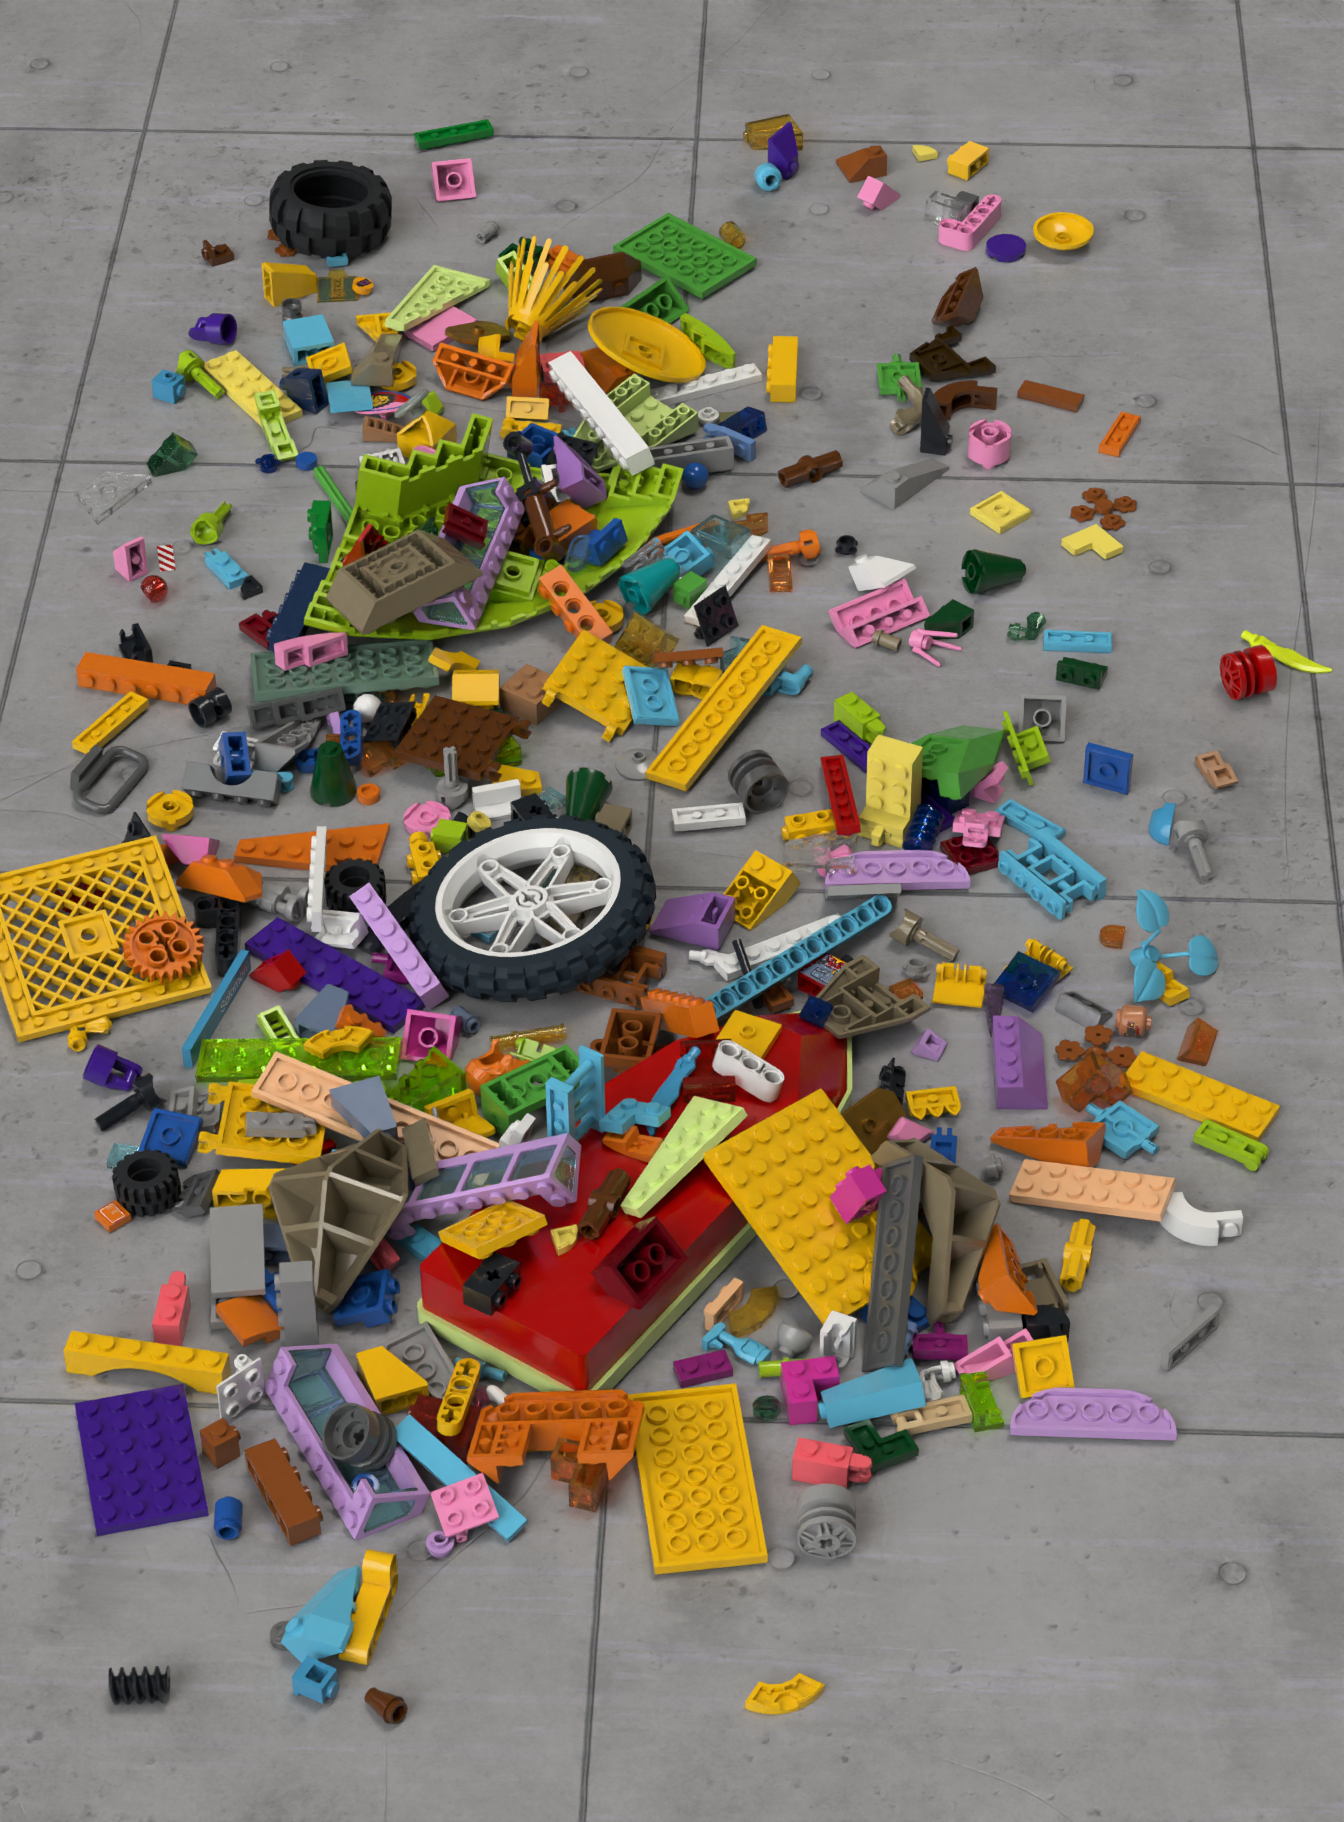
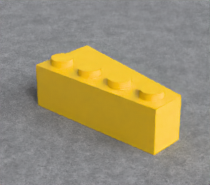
[212,1168,287,1220]

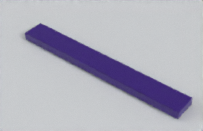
[821,720,955,834]

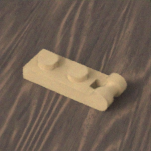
[890,1395,973,1437]

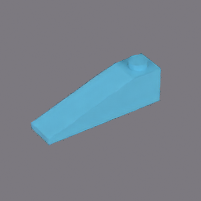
[281,1565,361,1663]

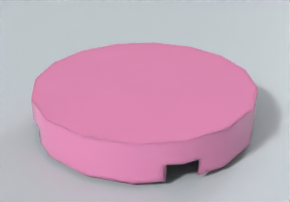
[404,801,451,838]

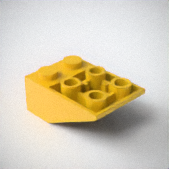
[723,850,801,931]

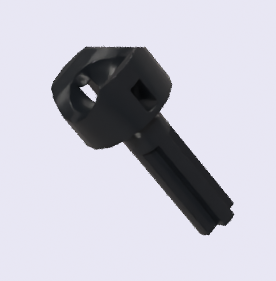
[94,1073,167,1132]

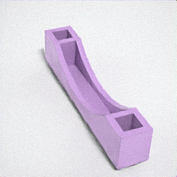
[349,883,449,1010]

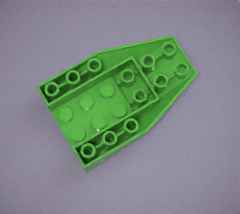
[911,725,1005,800]

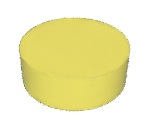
[467,811,491,833]

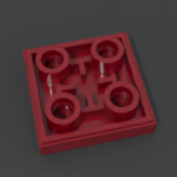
[940,835,999,875]

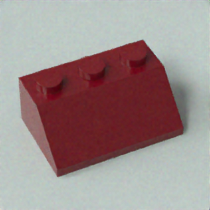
[591,1216,688,1310]

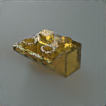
[614,612,680,668]

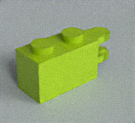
[833,691,886,743]

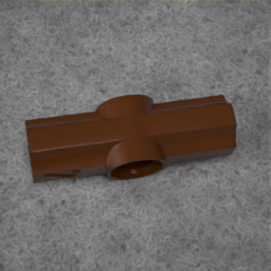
[778,450,843,488]
[578,1168,631,1240]

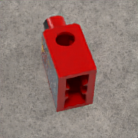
[797,953,854,998]

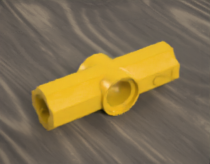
[1059,1219,1096,1293]

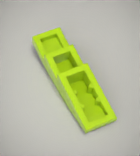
[680,313,736,369]

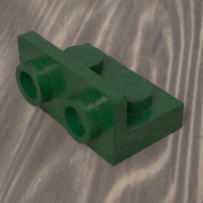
[1056,657,1108,690]

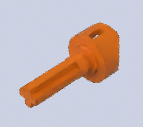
[760,529,821,562]

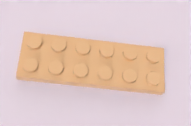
[1009,1159,1176,1222]

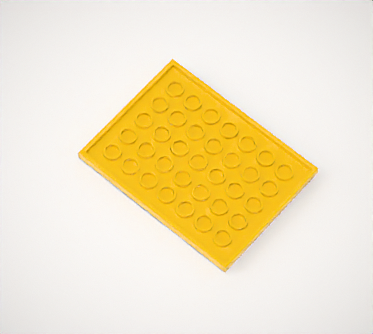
[703,1088,933,1325]

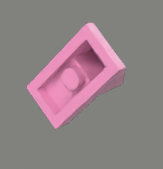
[966,761,1009,803]

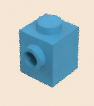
[152,369,186,404]

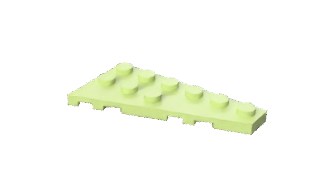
[385,265,490,331]
[620,1096,748,1218]

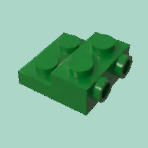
[307,500,333,563]

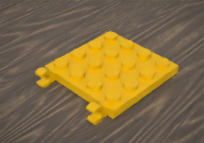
[541,629,647,742]
[198,1081,326,1164]

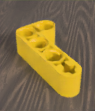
[339,1549,398,1665]

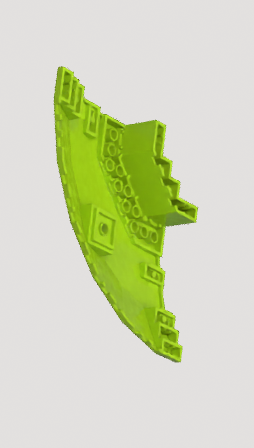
[304,413,684,640]

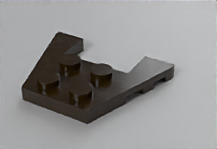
[909,325,996,381]

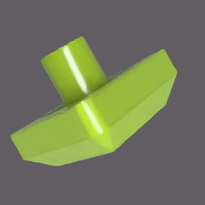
[421,391,445,415]

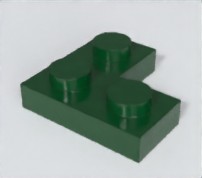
[844,1419,919,1473]

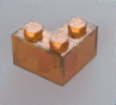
[1055,1050,1133,1113]
[550,1437,609,1512]

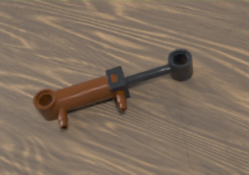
[503,431,572,562]

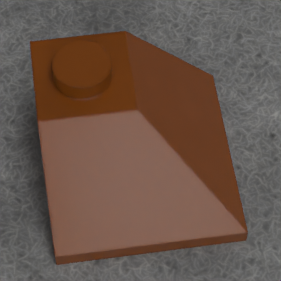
[836,145,887,183]

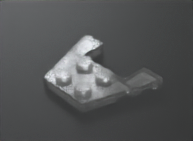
[782,830,858,874]

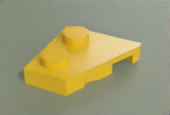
[355,313,398,341]
[492,764,542,797]

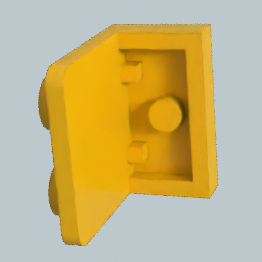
[424,1088,496,1139]

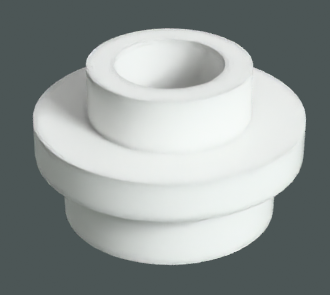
[698,407,719,425]

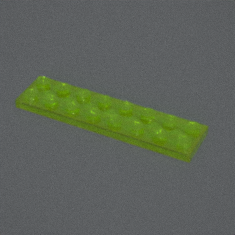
[195,1037,403,1082]

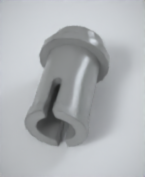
[475,221,500,244]

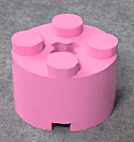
[967,419,1012,469]

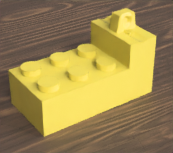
[858,734,923,848]

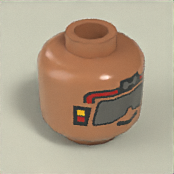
[1115,1004,1152,1038]

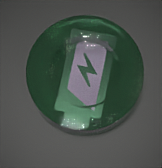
[752,1395,781,1421]

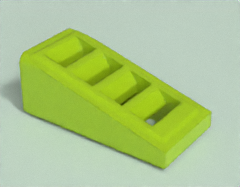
[257,1005,303,1054]

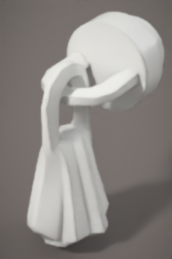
[920,1360,956,1402]

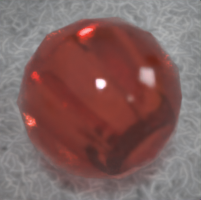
[140,575,168,603]

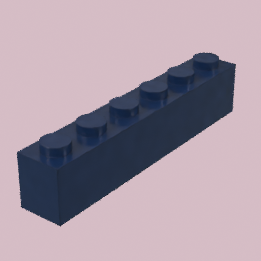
[266,562,330,652]

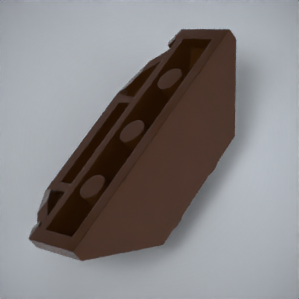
[563,252,642,302]
[932,267,984,327]

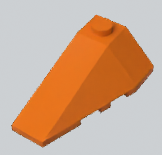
[580,347,636,395]
[990,1122,1106,1168]
[978,1223,1038,1315]

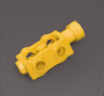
[781,809,836,848]
[406,831,441,886]

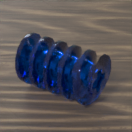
[902,804,945,851]

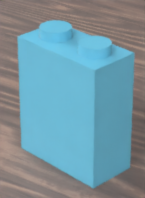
[282,314,334,366]

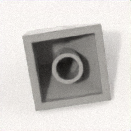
[1018,694,1067,742]

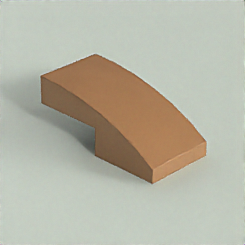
[1194,750,1238,789]

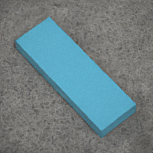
[1043,630,1112,653]
[995,799,1066,841]

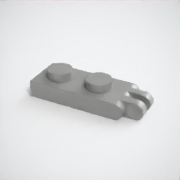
[245,1111,317,1138]

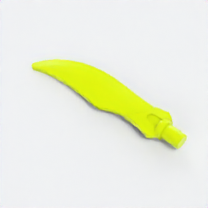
[1241,630,1332,673]

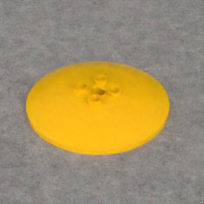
[588,307,706,383]

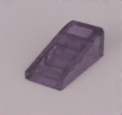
[983,983,1004,1037]

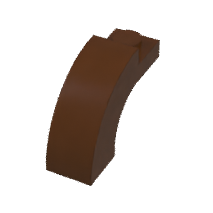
[934,380,998,421]

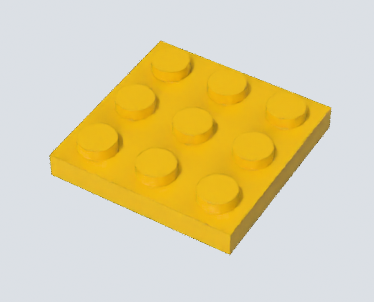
[438,1201,548,1259]

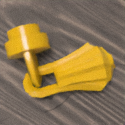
[67,1016,112,1052]

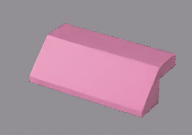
[828,578,930,648]

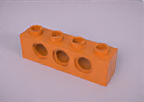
[537,565,613,644]

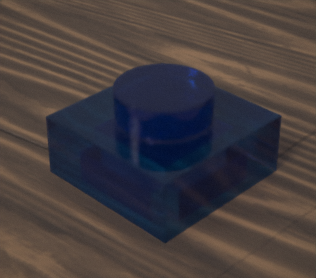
[798,995,834,1029]

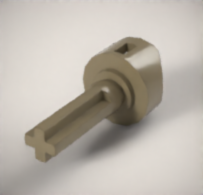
[889,908,960,962]

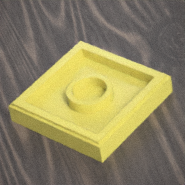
[970,491,1032,534]

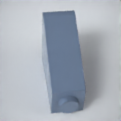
[294,984,350,1055]
[329,1076,398,1140]

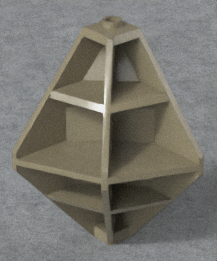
[268,1129,408,1314]
[871,1137,1000,1325]

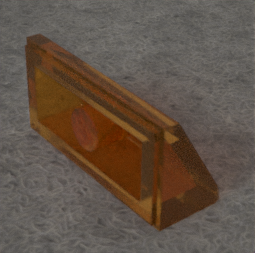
[1177,1017,1218,1066]

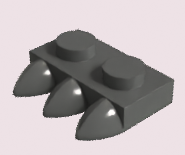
[171,1169,220,1218]

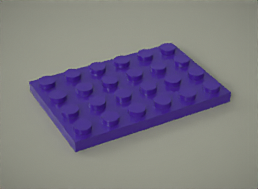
[74,1384,209,1536]

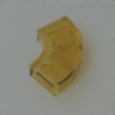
[728,1286,778,1337]

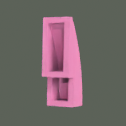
[274,632,348,671]
[953,1328,1033,1385]

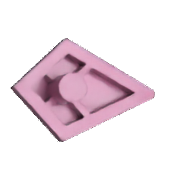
[887,1117,934,1142]

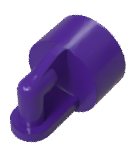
[188,313,237,345]
[82,1044,143,1092]

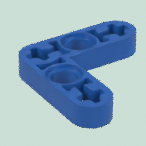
[294,710,363,773]

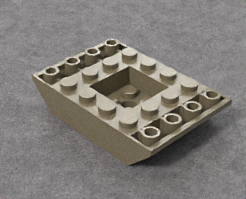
[326,529,483,635]

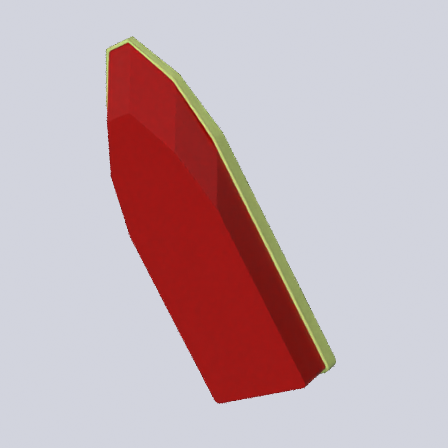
[417,1009,853,1392]

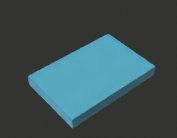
[326,380,373,413]
[622,666,680,726]

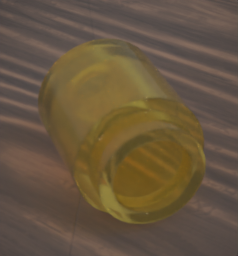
[719,221,746,249]

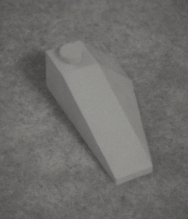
[861,458,949,509]
[254,718,322,772]

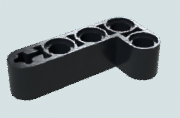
[193,896,242,978]

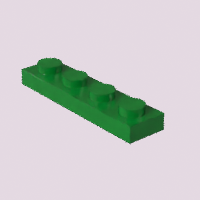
[414,119,494,150]

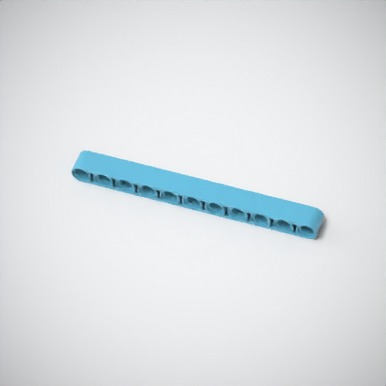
[705,894,892,1022]

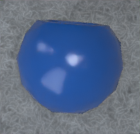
[682,462,709,490]

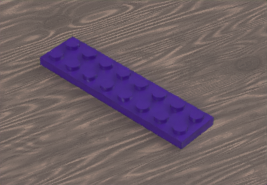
[244,917,426,1034]

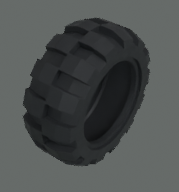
[269,160,392,258]

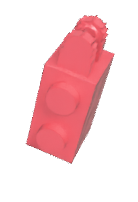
[152,1271,191,1346]
[792,1437,872,1489]

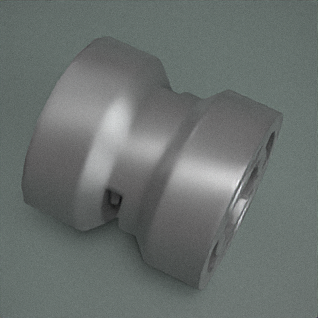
[281,298,303,321]

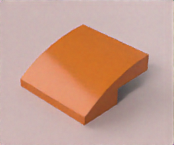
[216,1295,284,1347]

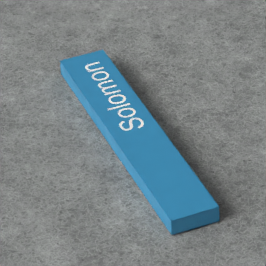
[182,949,251,1068]

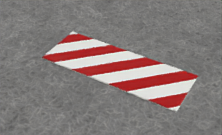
[157,544,176,572]

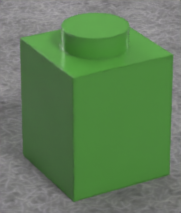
[673,571,708,610]

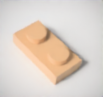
[703,1278,744,1331]

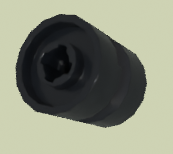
[188,687,232,728]

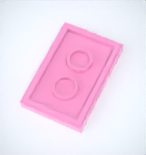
[404,306,477,352]

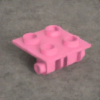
[430,1473,499,1543]

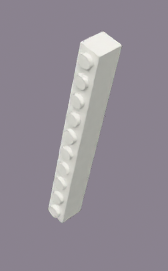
[548,351,655,476]

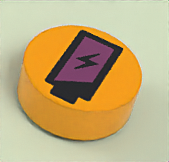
[352,277,373,295]

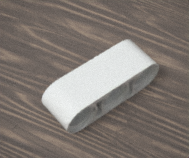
[712,1040,784,1102]

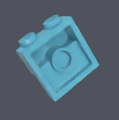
[652,530,716,582]

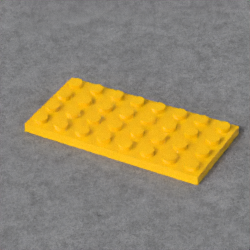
[628,1383,768,1575]

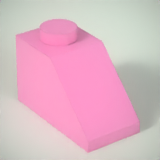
[857,176,900,210]
[113,536,148,582]

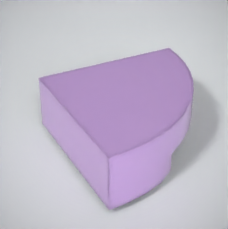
[326,711,340,736]

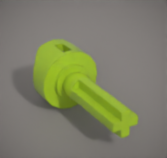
[176,349,225,399]
[190,501,232,545]

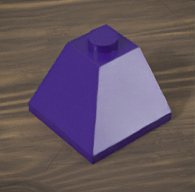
[768,121,800,180]

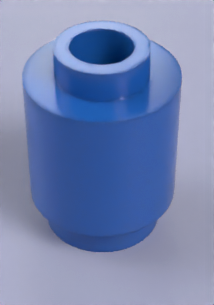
[214,1496,243,1540]

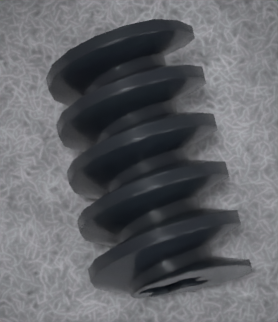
[108,1665,170,1705]

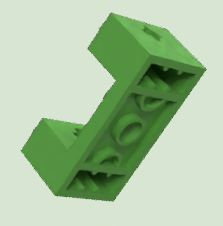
[480,1044,580,1136]

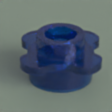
[255,454,281,474]

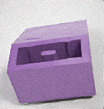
[553,436,607,509]
[649,892,735,950]

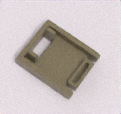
[1019,1258,1069,1319]

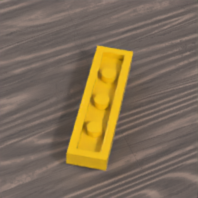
[72,691,149,754]

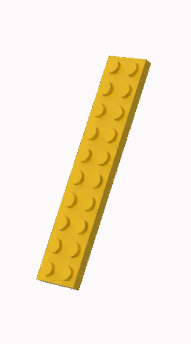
[645,625,802,792]

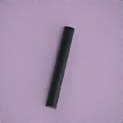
[732,939,764,1009]

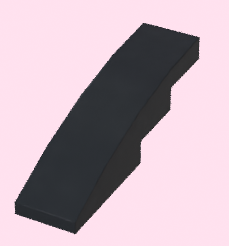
[357,881,421,956]

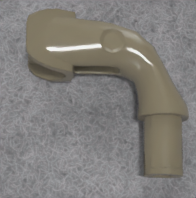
[890,375,924,435]

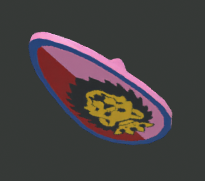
[355,390,411,420]

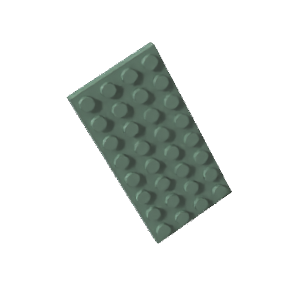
[250,639,439,702]

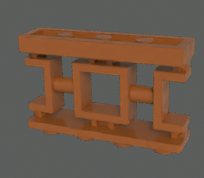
[575,945,667,1009]

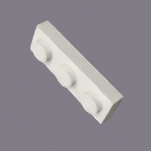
[672,802,746,832]

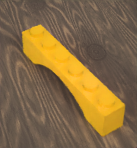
[63,1331,231,1394]

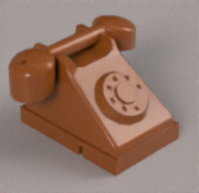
[590,1008,671,1073]

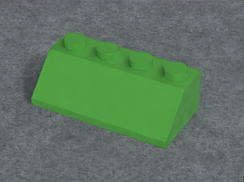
[620,275,690,324]

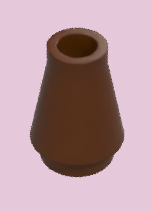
[364,1687,408,1724]

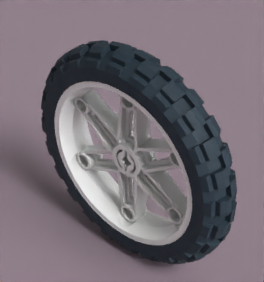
[408,815,657,1002]

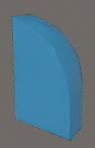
[1148,803,1176,845]

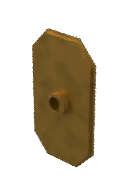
[445,321,510,348]
[841,1088,906,1154]

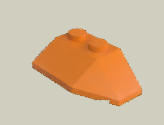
[432,342,515,401]
[176,855,262,902]

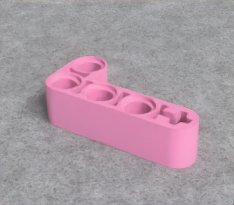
[938,194,1002,251]

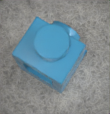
[292,1656,340,1704]

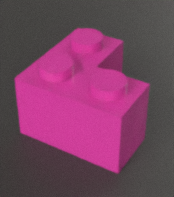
[830,1165,887,1224]
[780,1356,840,1425]

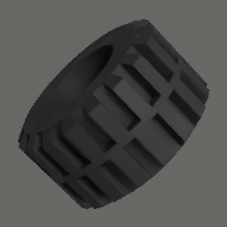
[324,858,387,919]
[112,1149,182,1217]

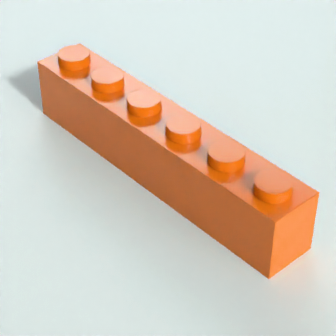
[76,652,217,705]
[640,988,720,1038]

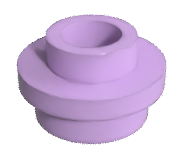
[426,1531,454,1558]

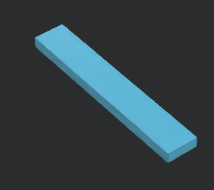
[396,1414,528,1543]

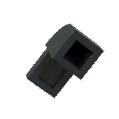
[1022,1305,1070,1343]

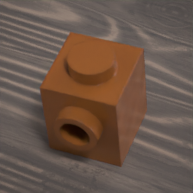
[200,1418,241,1469]

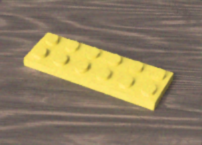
[203,350,303,427]

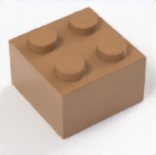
[499,664,563,726]

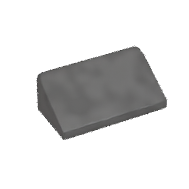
[1055,991,1113,1027]

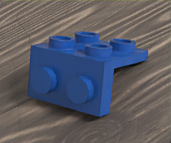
[569,518,628,566]

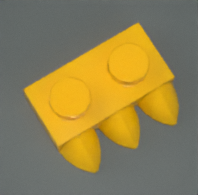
[905,1086,961,1120]

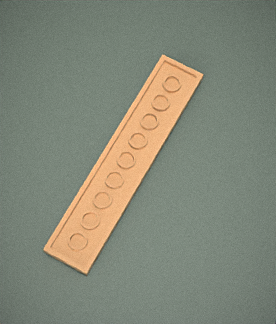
[251,1051,499,1189]

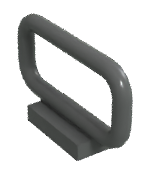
[70,745,149,814]

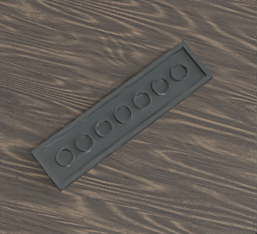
[862,1154,923,1372]

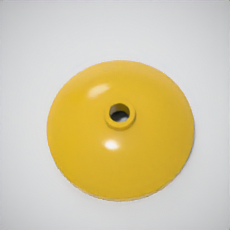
[1033,212,1094,251]

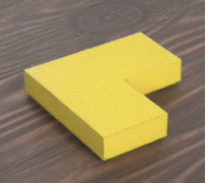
[1061,524,1124,560]

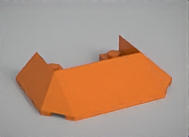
[467,1389,645,1484]

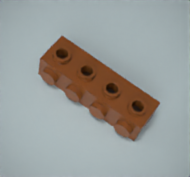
[244,1438,323,1546]

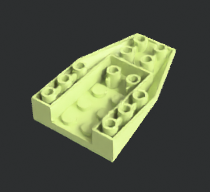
[573,374,698,473]

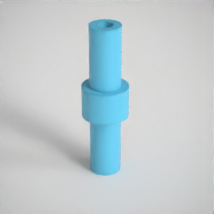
[454,1357,507,1382]

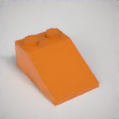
[508,321,541,398]

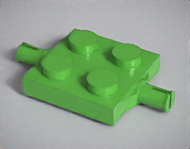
[877,353,922,402]

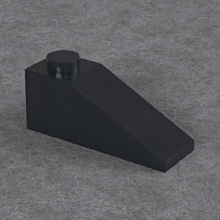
[920,387,953,456]

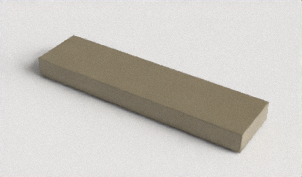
[402,1118,440,1186]

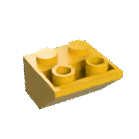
[452,669,500,709]

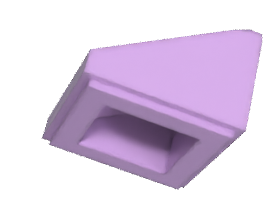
[910,1028,947,1061]

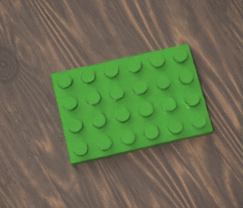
[613,213,757,299]

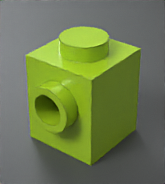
[430,819,468,854]

